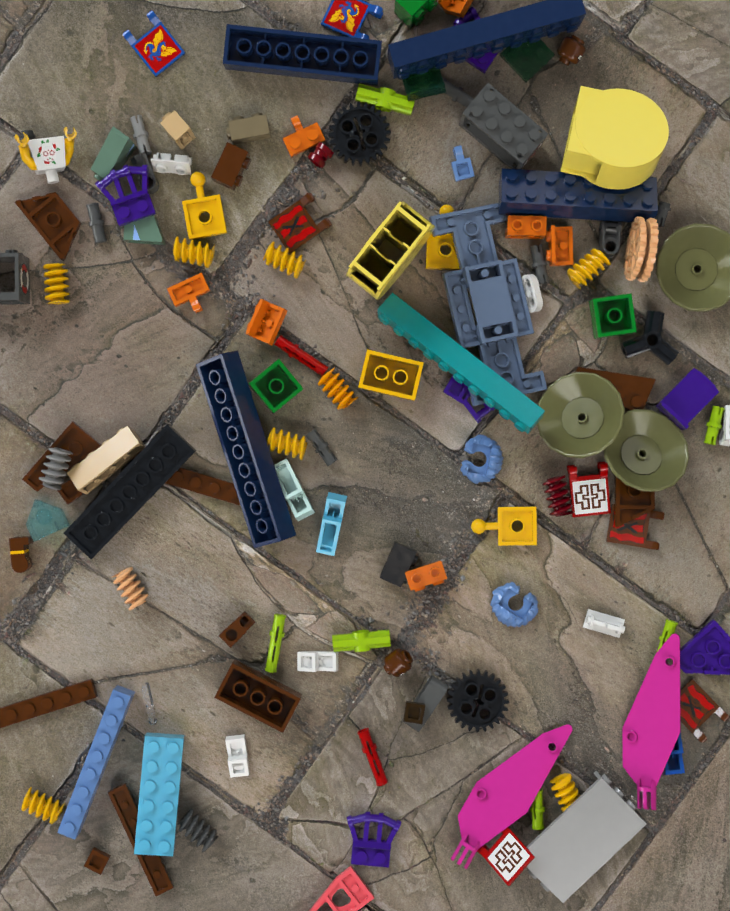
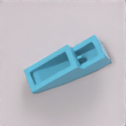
[316,492,347,556]

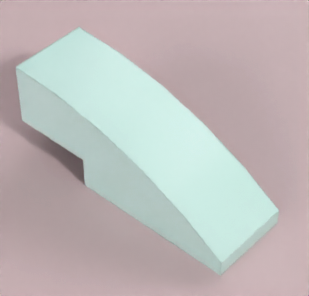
[274,458,315,521]

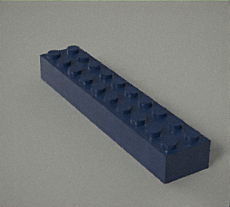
[387,0,586,80]
[196,350,296,548]

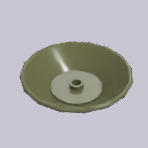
[656,223,730,312]
[537,372,625,458]
[604,409,689,492]

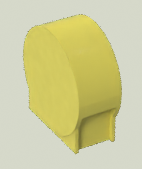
[560,86,669,190]
[346,201,435,300]

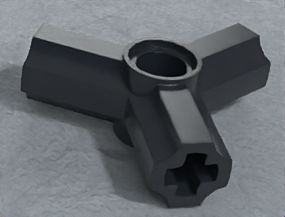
[621,310,679,365]

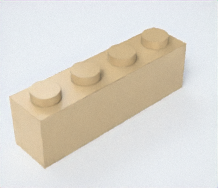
[67,426,146,495]

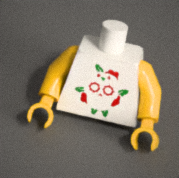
[14,127,77,184]

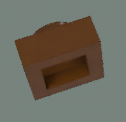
[57,479,84,505]
[84,847,111,875]

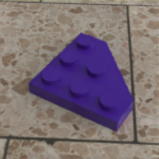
[680,620,730,675]

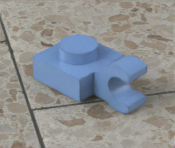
[451,145,475,182]

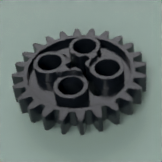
[328,102,391,167]
[447,669,509,732]

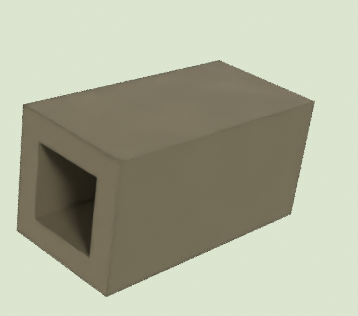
[226,113,271,145]

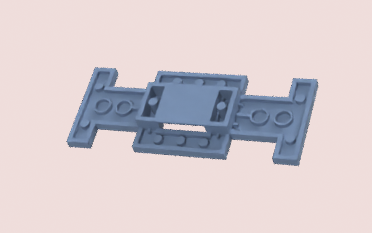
[429,203,547,406]

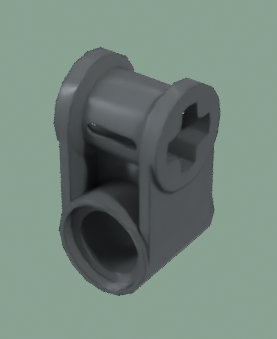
[599,220,622,258]

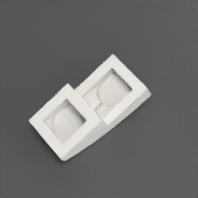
[297,651,338,672]
[225,734,250,778]

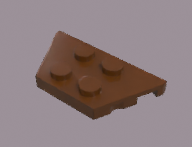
[15,192,81,261]
[615,476,655,527]

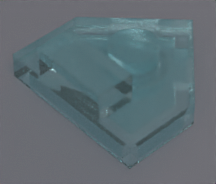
[26,499,70,542]

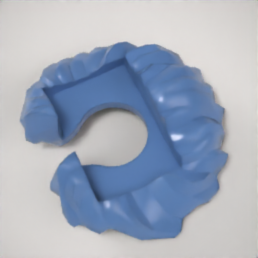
[460,435,504,484]
[490,582,538,627]

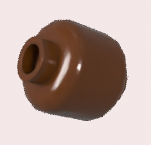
[557,35,586,66]
[384,648,413,677]

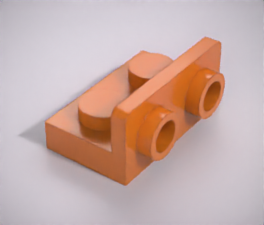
[505,215,547,239]

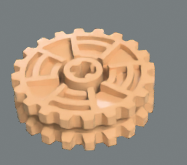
[624,216,659,282]

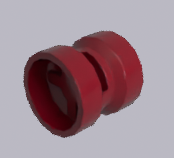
[307,141,334,169]

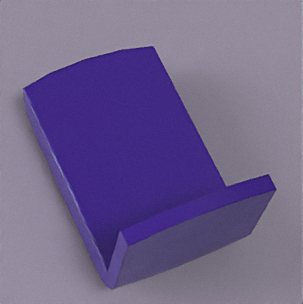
[656,368,719,430]

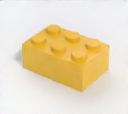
[358,349,424,401]

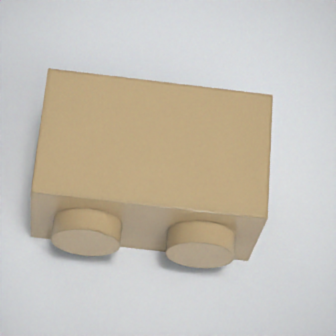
[160,110,196,150]

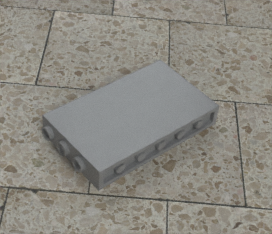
[527,771,646,903]

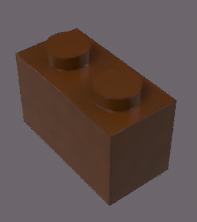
[211,142,251,191]

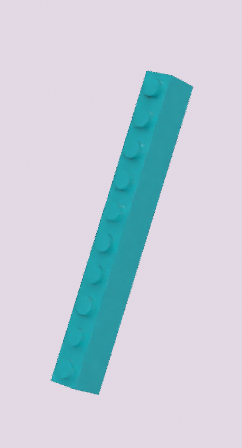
[378,292,545,434]

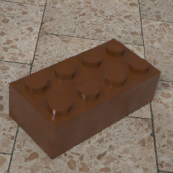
[214,659,302,733]

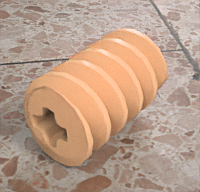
[111,567,149,611]

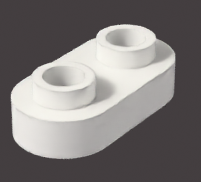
[521,274,543,313]

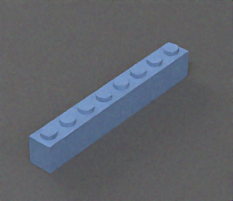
[57,685,135,840]

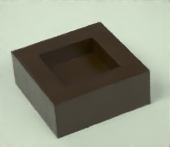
[403,701,425,724]

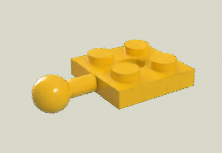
[182,172,227,240]
[425,204,460,270]
[471,506,537,546]

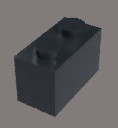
[380,541,418,587]

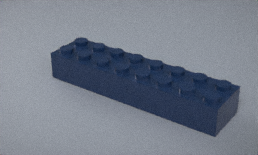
[223,24,382,86]
[498,168,658,222]

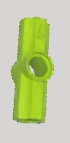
[355,83,415,116]
[332,630,391,652]

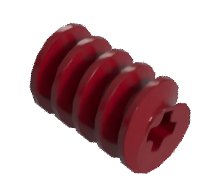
[542,475,574,517]

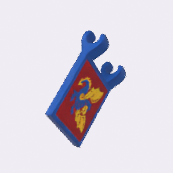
[321,0,383,39]
[123,10,185,77]

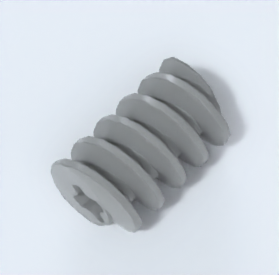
[38,447,73,490]

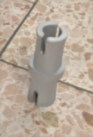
[130,115,152,155]

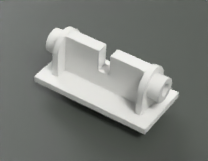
[151,152,192,175]
[583,609,625,638]

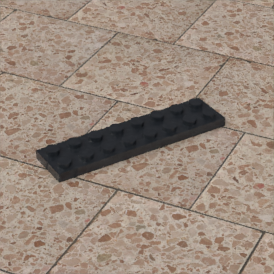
[64,424,197,559]

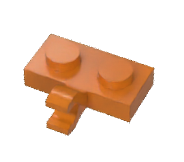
[283,115,325,157]
[167,272,210,313]

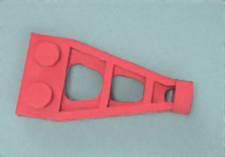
[309,866,374,911]

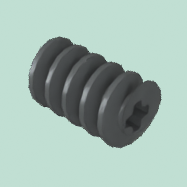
[177,809,218,852]

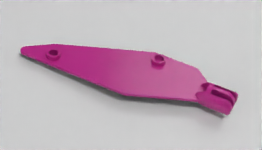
[622,634,681,810]
[450,724,572,870]

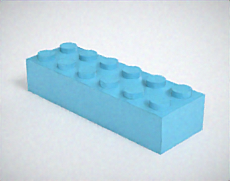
[134,732,185,856]

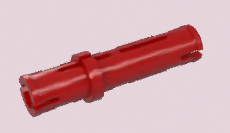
[274,335,329,377]
[357,728,388,786]

